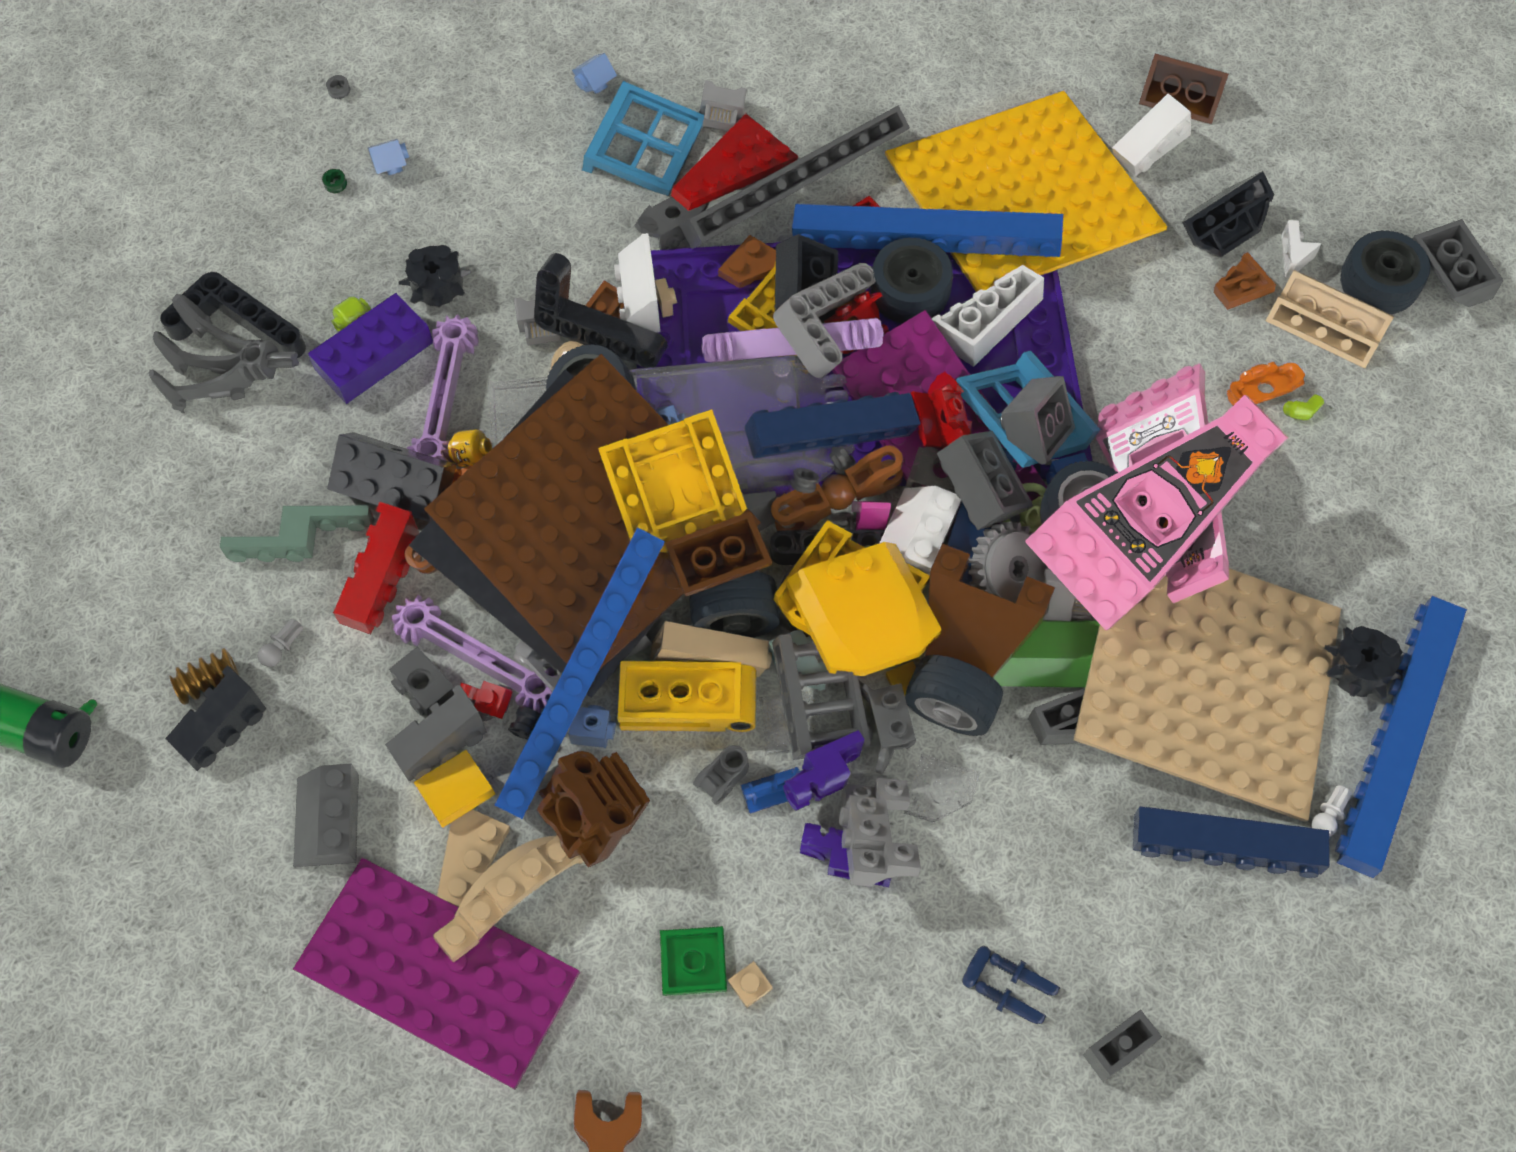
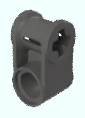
[693,745,749,805]

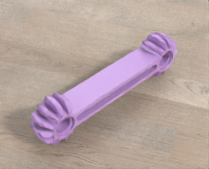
[407,314,479,462]
[702,318,884,363]
[392,595,558,714]

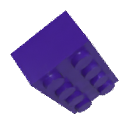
[307,293,433,404]

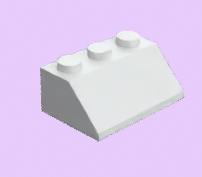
[614,233,660,332]
[880,486,961,575]

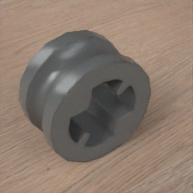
[326,75,351,99]
[790,468,819,493]

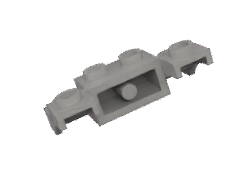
[839,778,921,887]

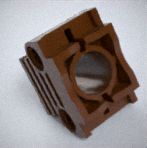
[537,751,650,868]

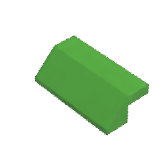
[994,620,1100,687]

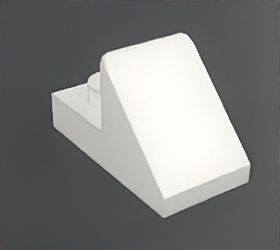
[1282,220,1321,278]

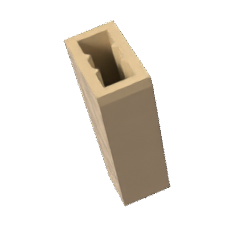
[650,621,772,677]

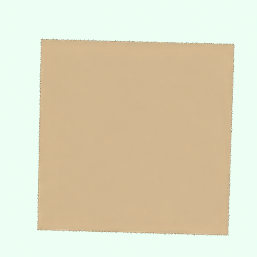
[1074,568,1341,822]

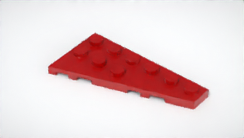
[671,113,798,211]

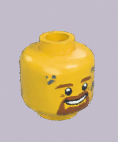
[448,429,492,467]

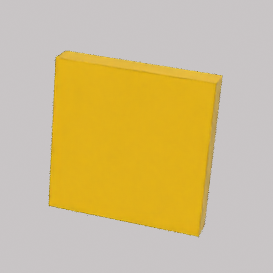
[414,750,496,828]

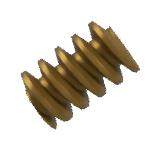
[170,648,239,705]

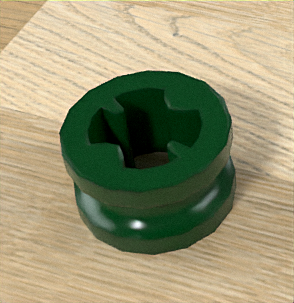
[322,169,347,194]

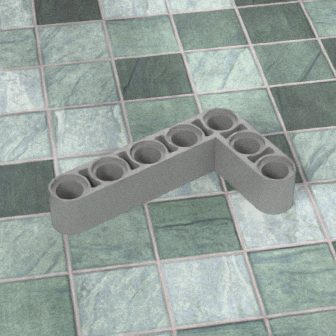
[773,263,876,378]

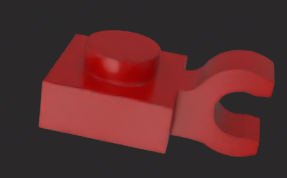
[460,681,513,719]

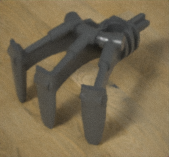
[149,294,299,413]

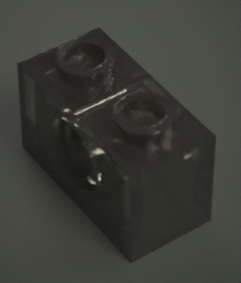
[906,446,962,501]

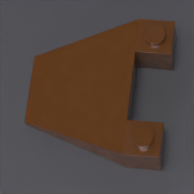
[925,544,1055,678]

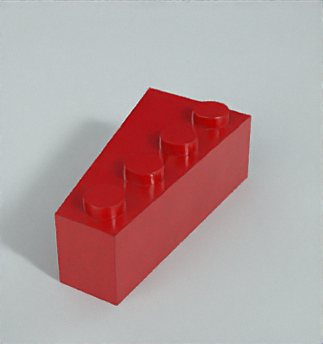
[333,502,419,635]

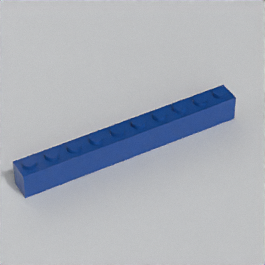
[792,204,1063,257]
[495,527,665,819]
[1335,596,1467,878]

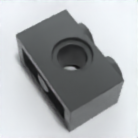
[389,646,454,716]
[1083,1009,1162,1083]

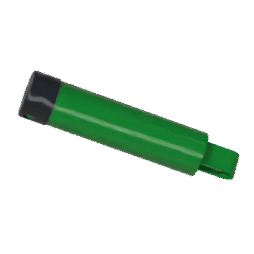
[0,684,97,768]

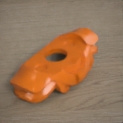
[1227,362,1305,406]

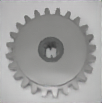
[969,522,1047,603]

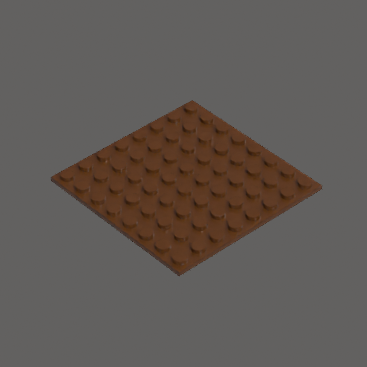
[424,354,761,671]

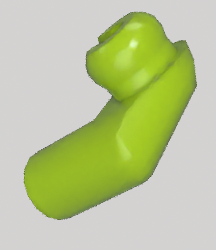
[1283,394,1324,420]

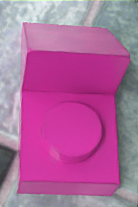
[851,501,891,530]

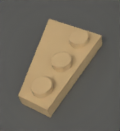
[437,809,510,908]

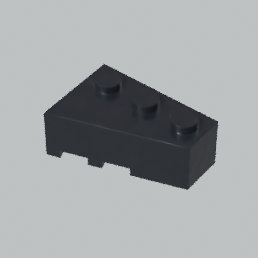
[165,665,266,771]

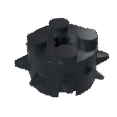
[398,245,471,307]
[1324,626,1403,699]

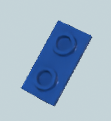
[740,767,802,814]

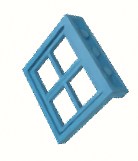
[582,81,704,196]
[956,351,1101,468]

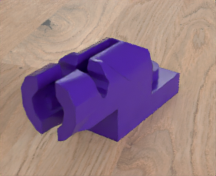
[783,730,865,811]
[800,823,891,888]

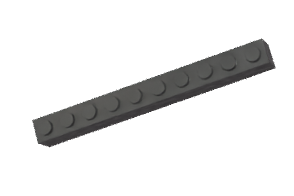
[680,105,910,249]

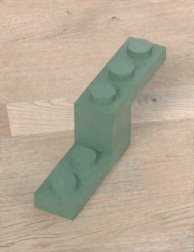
[220,505,374,562]

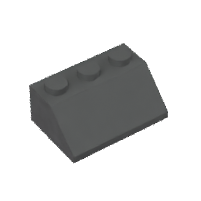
[1413,219,1504,307]
[1001,376,1075,464]
[937,431,1033,530]
[293,763,359,868]

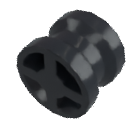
[508,706,541,740]

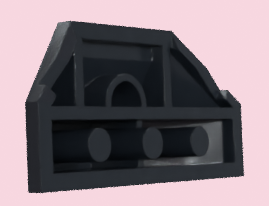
[1182,171,1275,257]

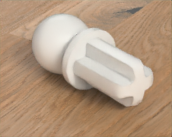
[1312,785,1352,837]

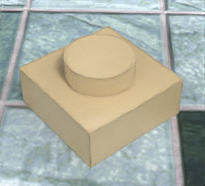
[655,278,677,318]
[728,961,773,1008]

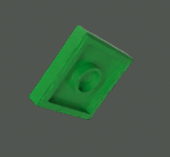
[660,926,727,996]

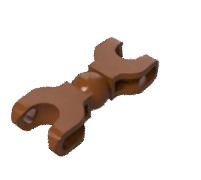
[771,445,903,531]
[574,1090,642,1152]

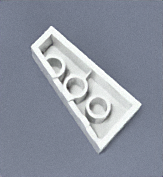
[932,265,1044,367]

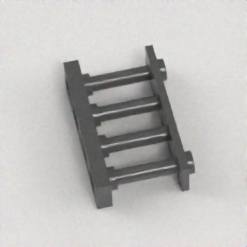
[772,634,873,760]

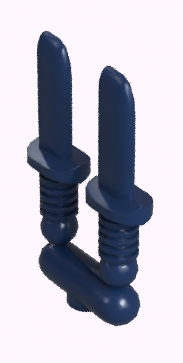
[962,946,1060,1024]

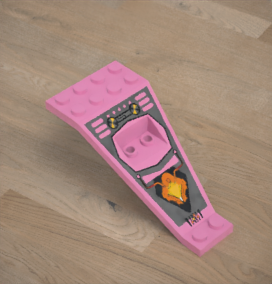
[1096,363,1229,603]
[1025,395,1289,631]

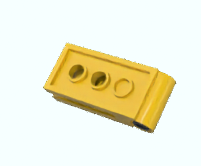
[617,661,757,732]

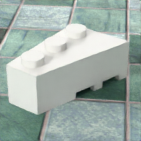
[1112,94,1191,176]

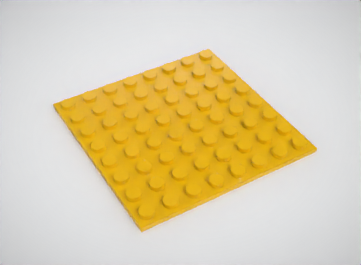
[885,91,1168,292]

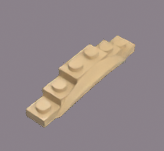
[433,835,584,963]

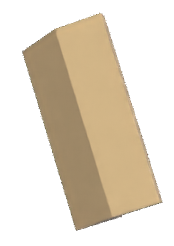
[1266,270,1394,368]

